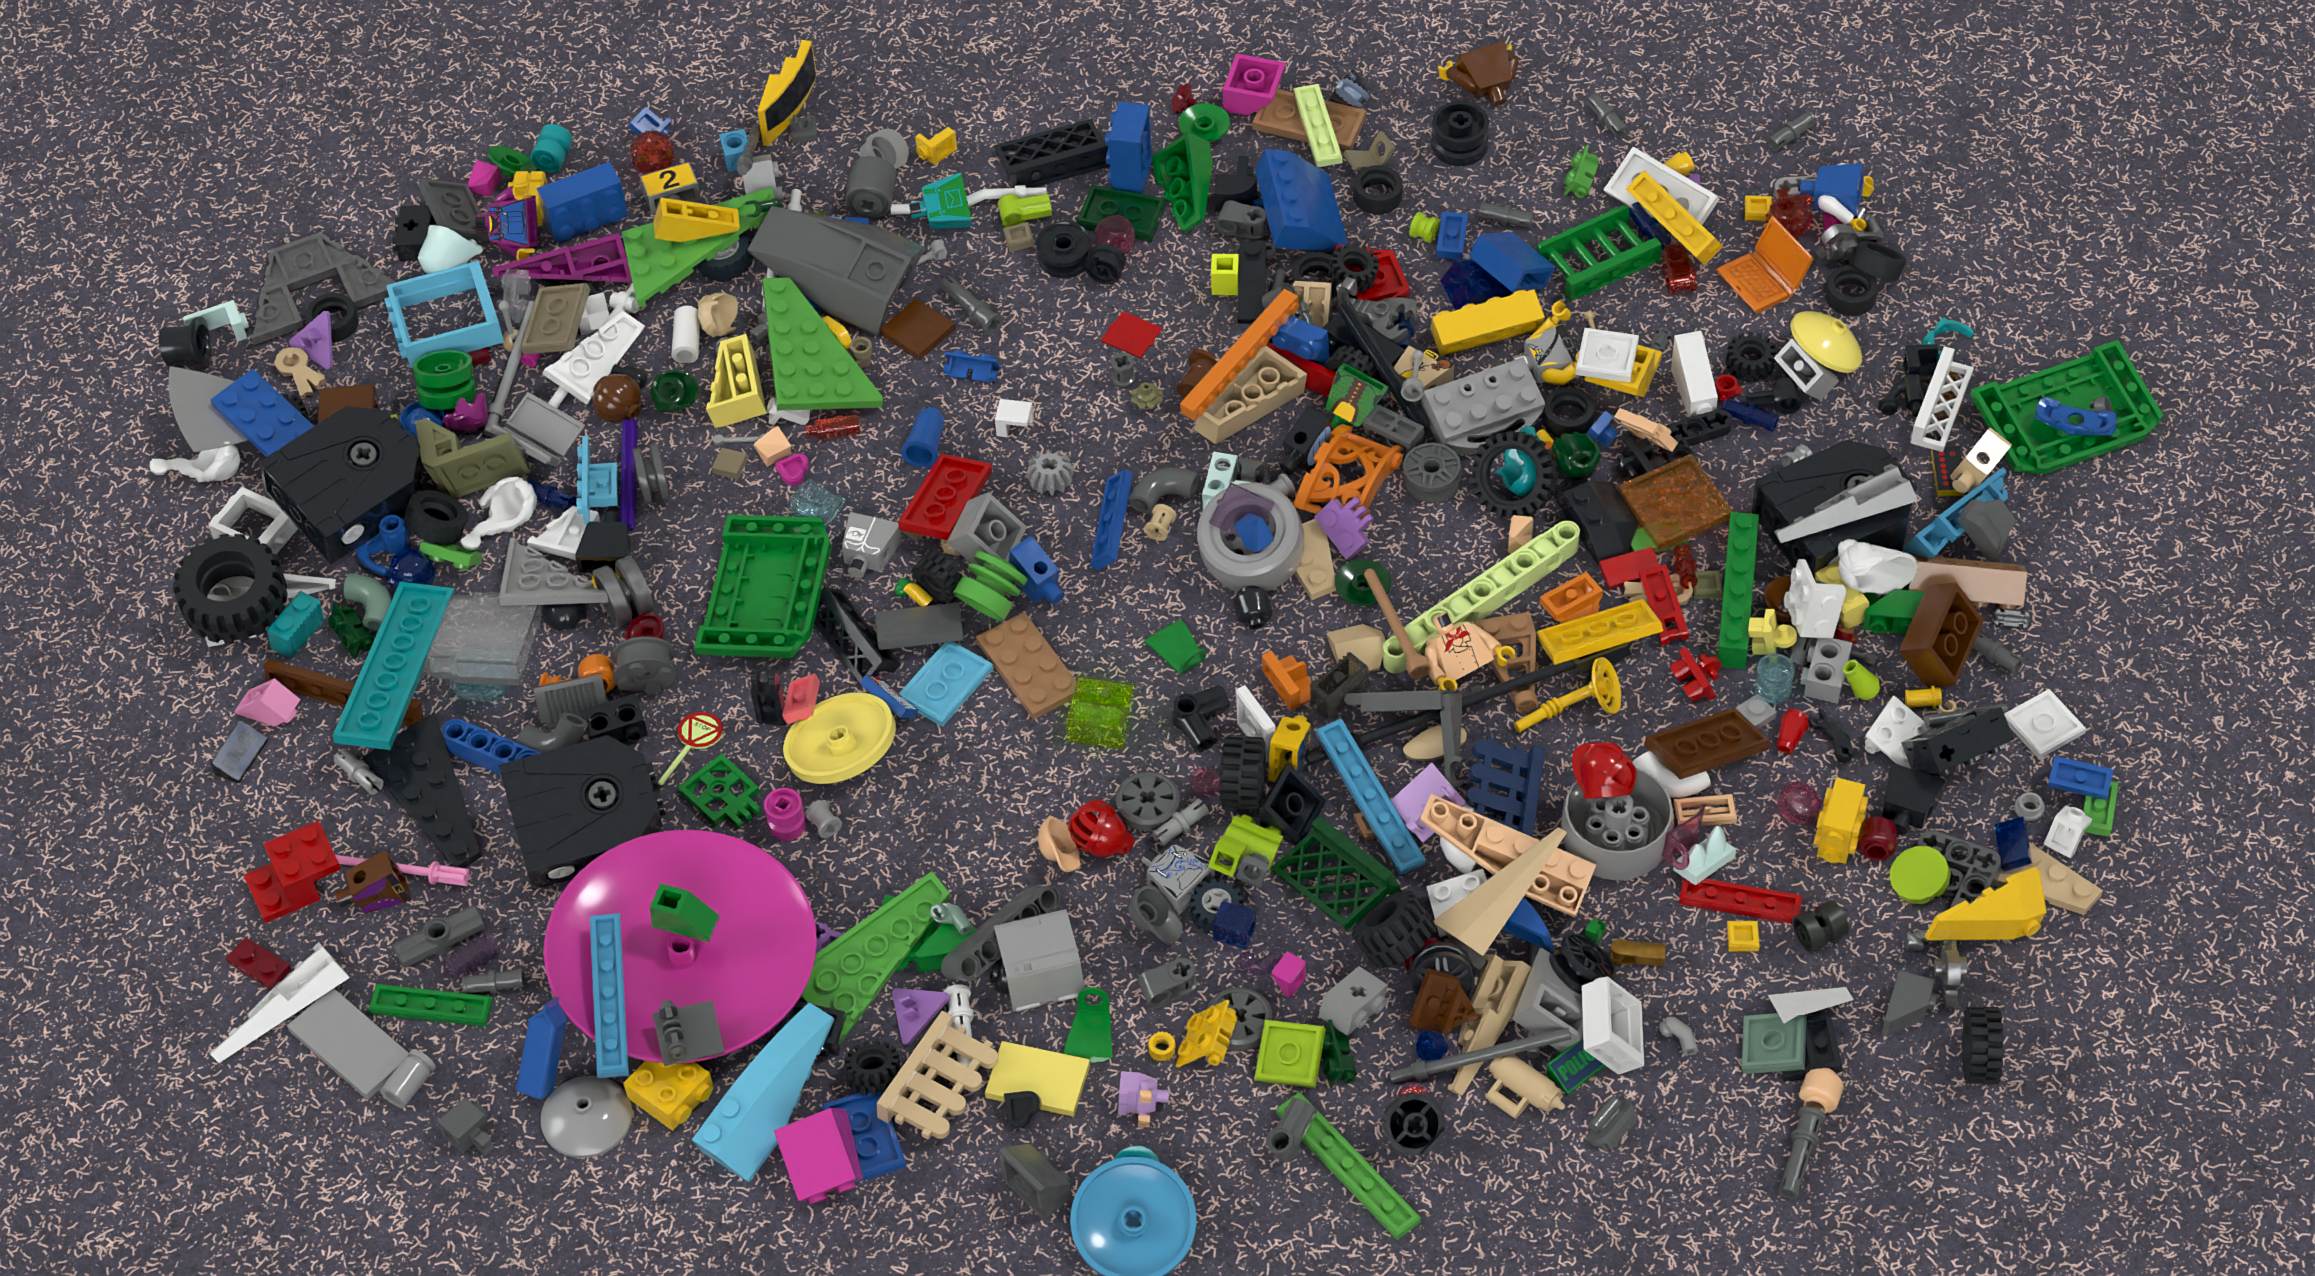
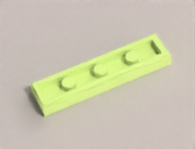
[1293,84,1342,168]

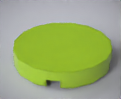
[1889,846,1951,904]

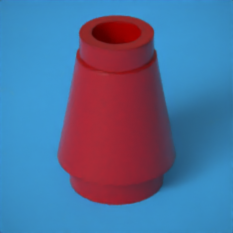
[1776,709,1809,754]

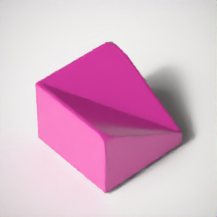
[468,160,502,197]
[1272,951,1306,998]

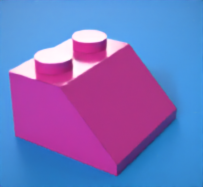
[1223,53,1286,115]

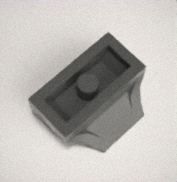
[1957,498,2016,561]

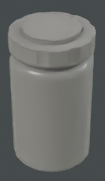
[380,1049,436,1108]

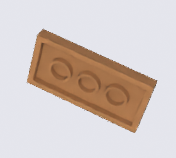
[1252,89,1366,152]
[976,612,1083,720]

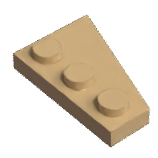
[1294,519,1336,601]

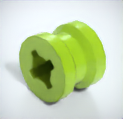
[1409,212,1440,243]

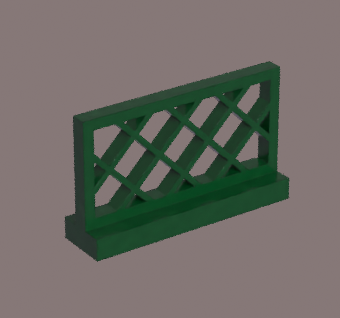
[1271,816,1402,931]

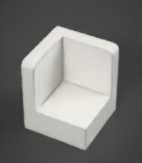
[579,293,609,335]
[995,399,1034,437]

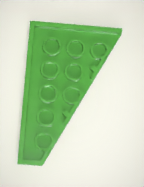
[622,187,775,308]
[763,278,883,411]

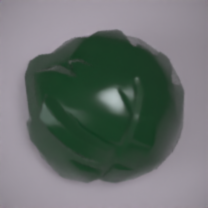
[650,370,700,414]
[1552,432,1601,478]

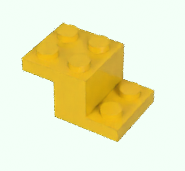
[1585,345,1662,397]

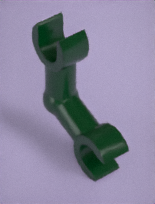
[744,198,783,217]

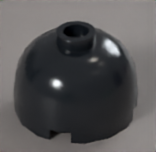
[1382,1092,1445,1155]

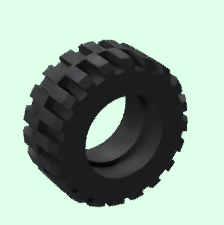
[173,534,288,644]

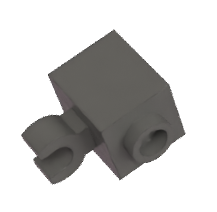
[437,1097,495,1156]

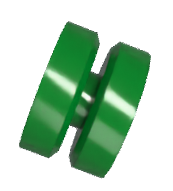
[413,350,477,410]

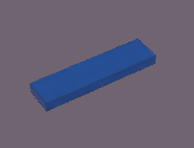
[1090,469,1133,570]

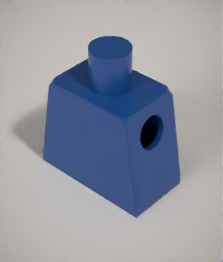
[1008,536,1065,605]

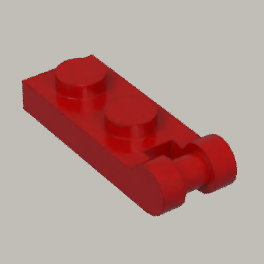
[1638,564,1689,646]

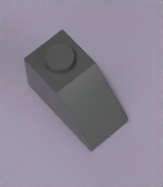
[1882,970,1938,1037]

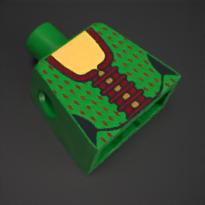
[1325,362,1389,430]

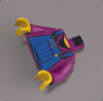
[475,182,538,261]

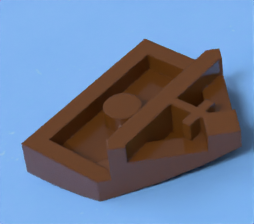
[1408,968,1479,1036]

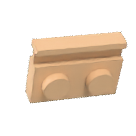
[1614,408,1678,452]

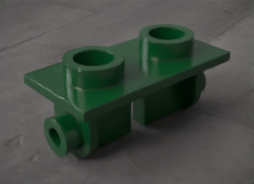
[328,602,374,659]
[1322,1020,1357,1088]

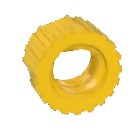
[1148,1031,1176,1061]

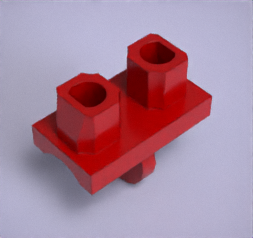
[1669,647,1721,702]

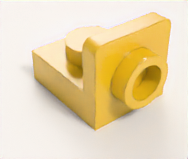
[915,127,957,165]

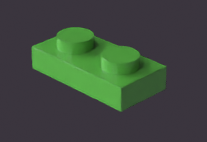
[419,540,483,569]
[2083,781,2118,837]

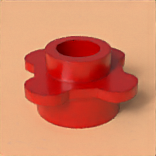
[1714,375,1742,402]

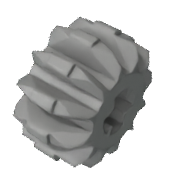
[1027,449,1074,496]

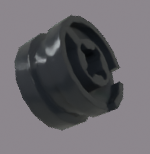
[1085,244,1126,285]

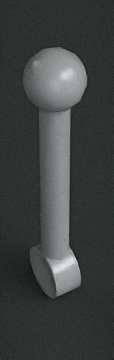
[713,434,765,445]

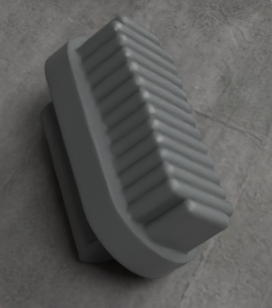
[1586,1096,1639,1152]

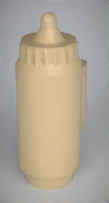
[1486,1054,1565,1119]

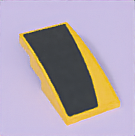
[758,40,817,146]

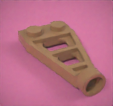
[1474,612,1539,714]

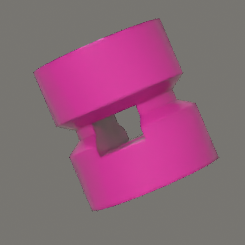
[764,788,806,841]

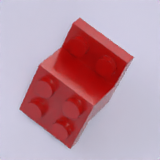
[244,820,341,924]

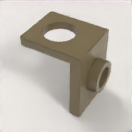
[1343,131,1395,171]

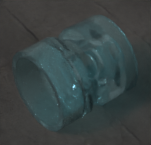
[1754,653,1795,707]

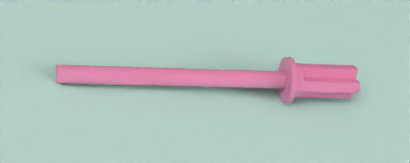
[335,855,471,886]

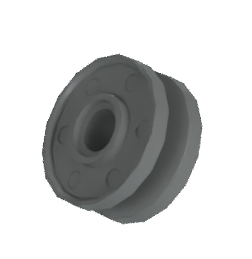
[633,443,669,505]
[1403,443,1461,503]

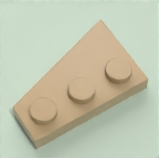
[1995,842,2103,915]

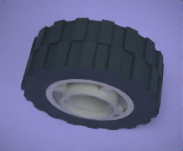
[696,232,753,282]

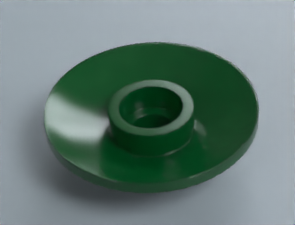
[1335,559,1391,606]

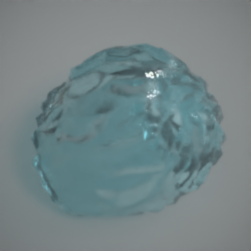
[790,479,845,528]

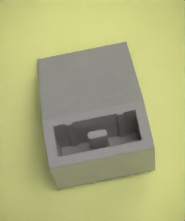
[1512,948,1583,1052]

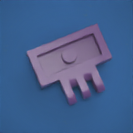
[1314,497,1374,560]

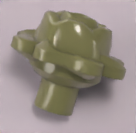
[1131,382,1163,410]

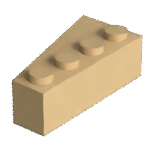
[1195,346,1307,444]

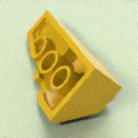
[1925,867,2047,940]

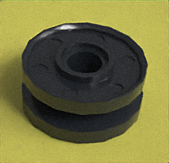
[1036,221,1092,278]
[1549,933,1616,995]
[1410,942,1475,998]

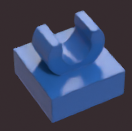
[1586,410,1618,447]

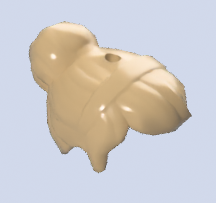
[698,293,738,337]

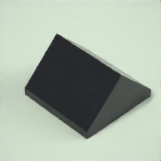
[1260,763,1326,844]

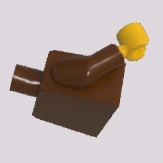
[1438,41,1519,106]

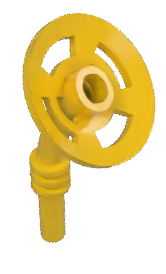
[1514,657,1621,733]

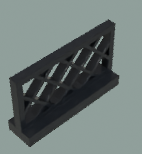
[994,119,1110,188]

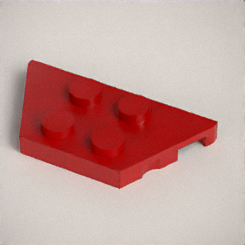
[1335,245,1410,301]

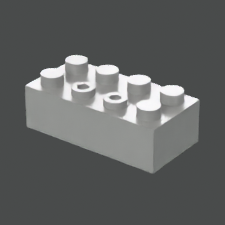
[1419,357,1545,455]

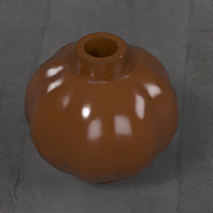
[593,374,641,422]

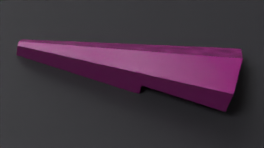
[492,233,632,282]

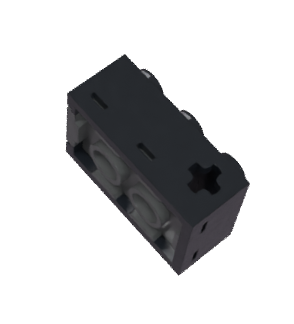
[1901,707,2014,776]

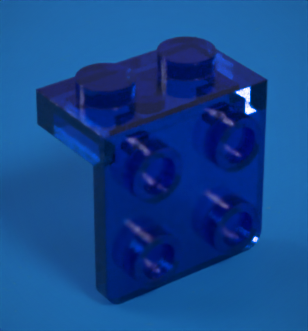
[1440,258,1513,311]

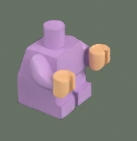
[1118,1071,1169,1128]

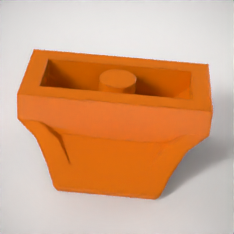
[1540,572,1603,623]

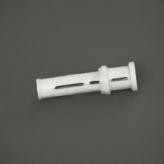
[944,984,977,1072]

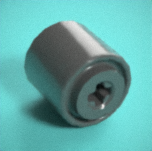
[845,156,897,218]

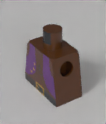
[335,850,412,914]

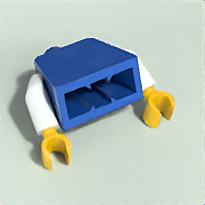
[1800,163,1874,231]

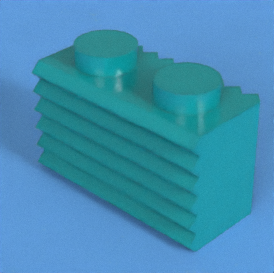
[266,591,325,658]

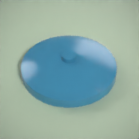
[1070,1157,1197,1276]

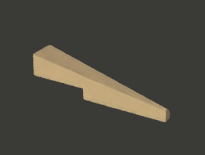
[1434,827,1567,957]
[1448,954,1532,1096]

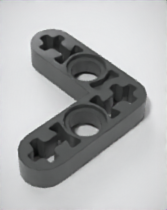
[1918,830,2002,908]

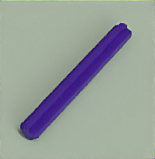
[619,419,638,530]

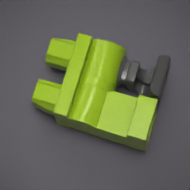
[1208,815,1283,889]

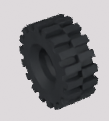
[1962,1006,2004,1085]

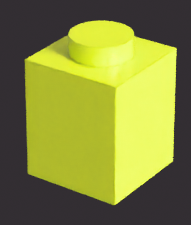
[1211,254,1239,295]

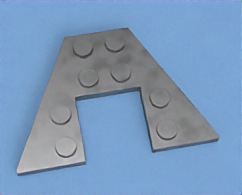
[251,232,400,345]

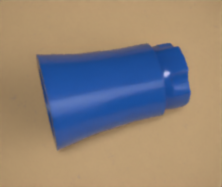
[901,407,944,468]

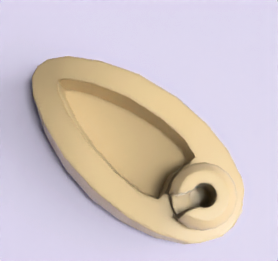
[1403,724,1467,761]

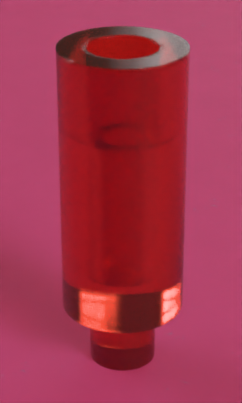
[806,414,861,440]

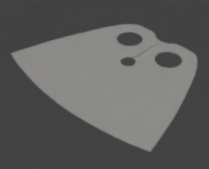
[168,366,248,452]

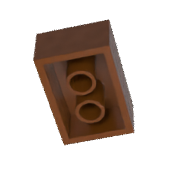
[1899,583,1984,688]

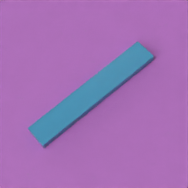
[1315,718,1426,876]
[590,913,629,1078]

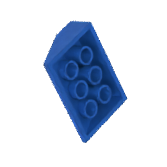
[1255,149,1348,252]

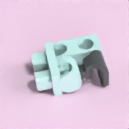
[1202,452,1265,510]

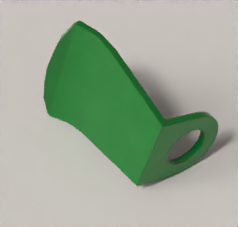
[1143,619,1207,675]
[1064,987,1112,1063]

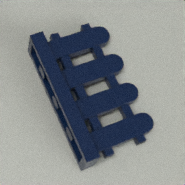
[1464,737,1545,837]

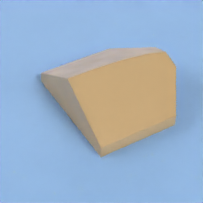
[1292,281,1332,328]
[1326,624,1386,679]

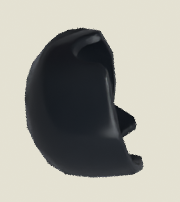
[542,603,587,631]

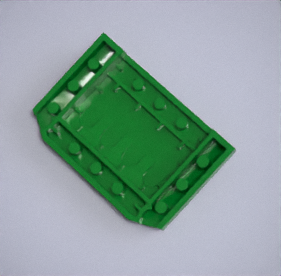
[1970,340,2164,474]
[694,515,832,658]

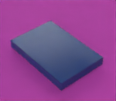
[822,1091,907,1183]

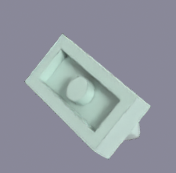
[1673,826,1736,885]

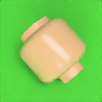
[1799,1068,1844,1114]

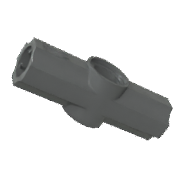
[392,905,485,968]

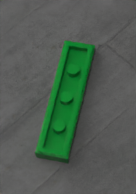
[369,984,494,1027]

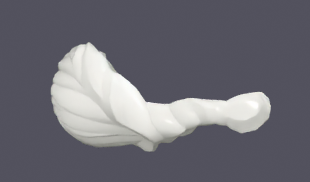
[150,441,240,482]
[461,477,537,550]

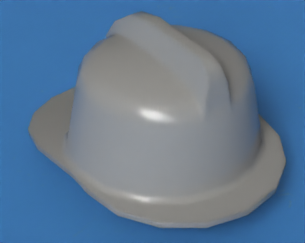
[859,128,909,169]

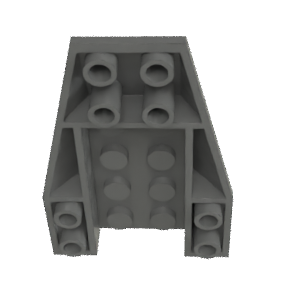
[747,206,925,337]

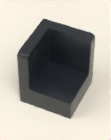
[1903,344,1939,382]

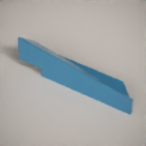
[1902,467,2008,559]

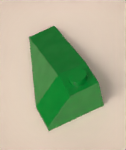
[1152,132,1213,233]

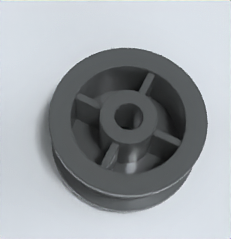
[612,637,676,694]

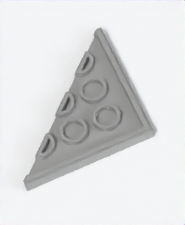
[499,537,609,606]

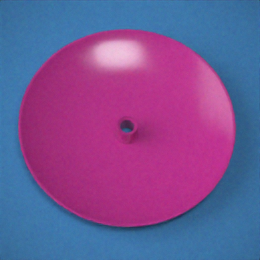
[544,830,817,1063]

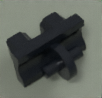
[1616,435,1666,489]

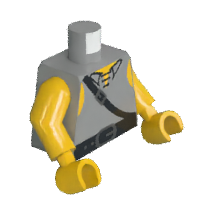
[1513,301,1580,385]

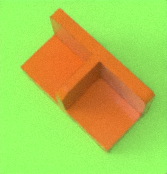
[1262,650,1319,711]

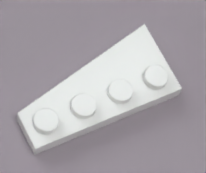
[542,311,645,404]

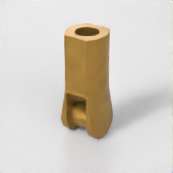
[1610,939,1665,966]

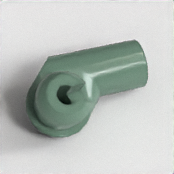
[930,903,973,935]

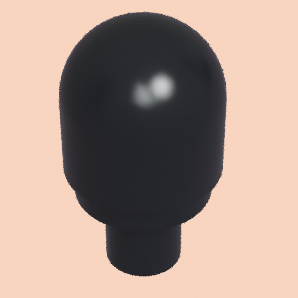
[611,364,648,389]

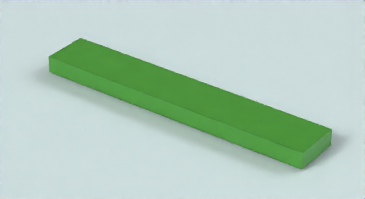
[1276,1092,1421,1240]

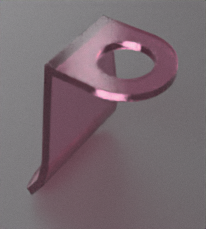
[1662,804,1706,870]

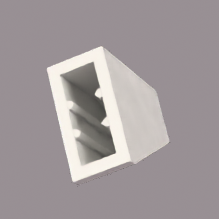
[1671,331,1718,418]

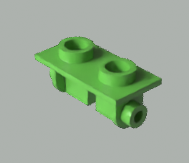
[1563,144,1599,198]

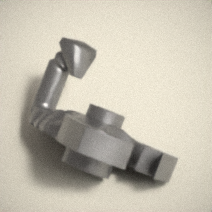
[1812,207,1884,266]
[1336,277,1417,344]
[1905,930,1967,1009]

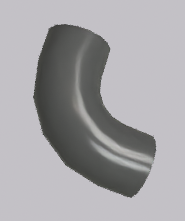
[1128,467,1201,514]
[516,713,588,753]

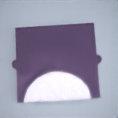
[1209,483,1275,537]

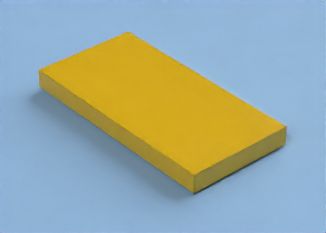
[1536,599,1663,665]

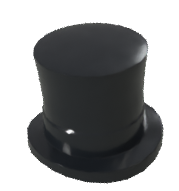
[159,317,212,367]

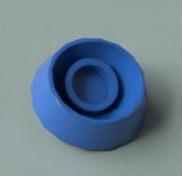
[399,401,446,435]

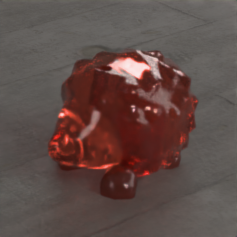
[630,130,675,175]
[1765,188,1813,240]

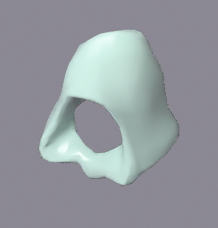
[418,225,483,274]

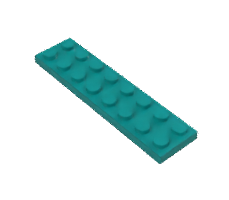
[333,582,455,750]

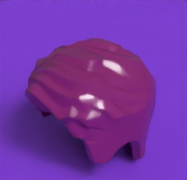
[442,393,488,433]

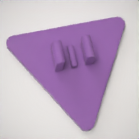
[289,311,333,370]
[892,988,950,1046]

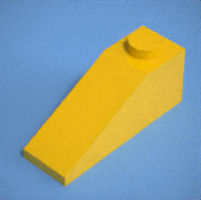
[653,198,740,242]

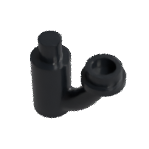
[1878,374,1925,417]

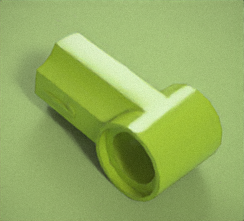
[997,194,1052,228]

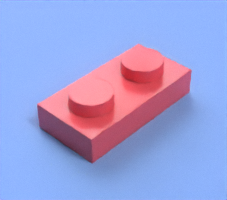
[782,673,820,724]

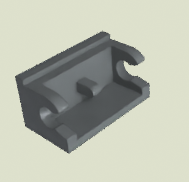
[1363,404,1424,455]

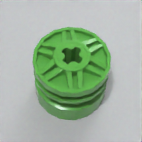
[953,551,1028,622]

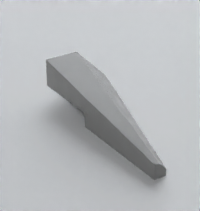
[1774,464,1918,543]

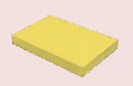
[985,1041,1090,1117]

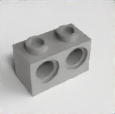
[1800,638,1852,704]

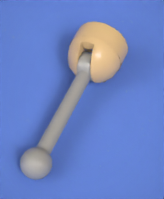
[499,300,519,351]

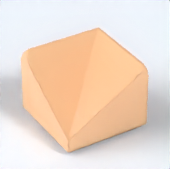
[754,426,791,467]
[1508,515,1533,554]

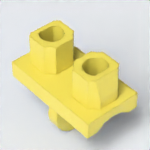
[1748,609,1797,663]

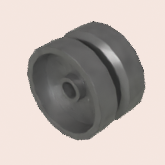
[593,555,655,627]

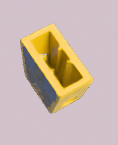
[1268,715,1311,782]

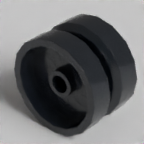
[1431,101,1489,166]

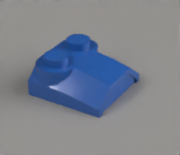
[1271,316,1329,367]

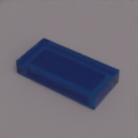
[1995,816,2032,872]

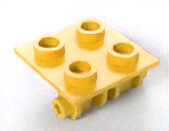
[1175,1000,1237,1067]

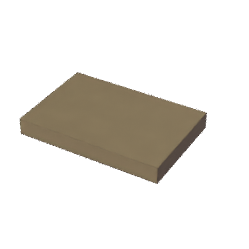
[520,283,590,354]

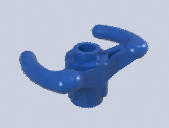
[356,515,410,577]

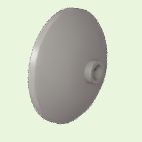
[541,1076,633,1158]

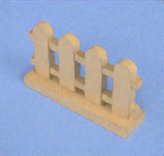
[877,1011,998,1140]

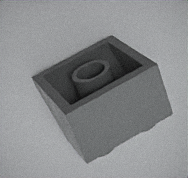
[999,1143,1072,1221]

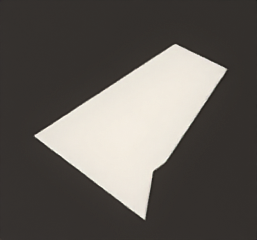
[1768,987,1854,1023]

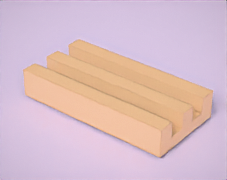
[1673,794,1737,828]

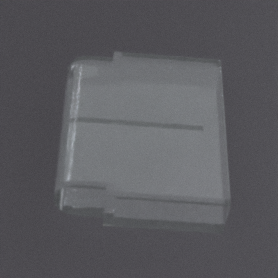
[424,592,543,686]

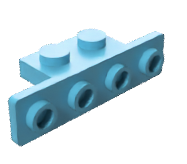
[577,436,618,524]

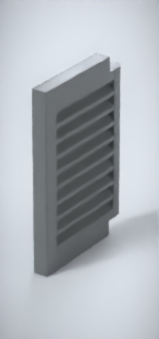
[533,674,607,730]

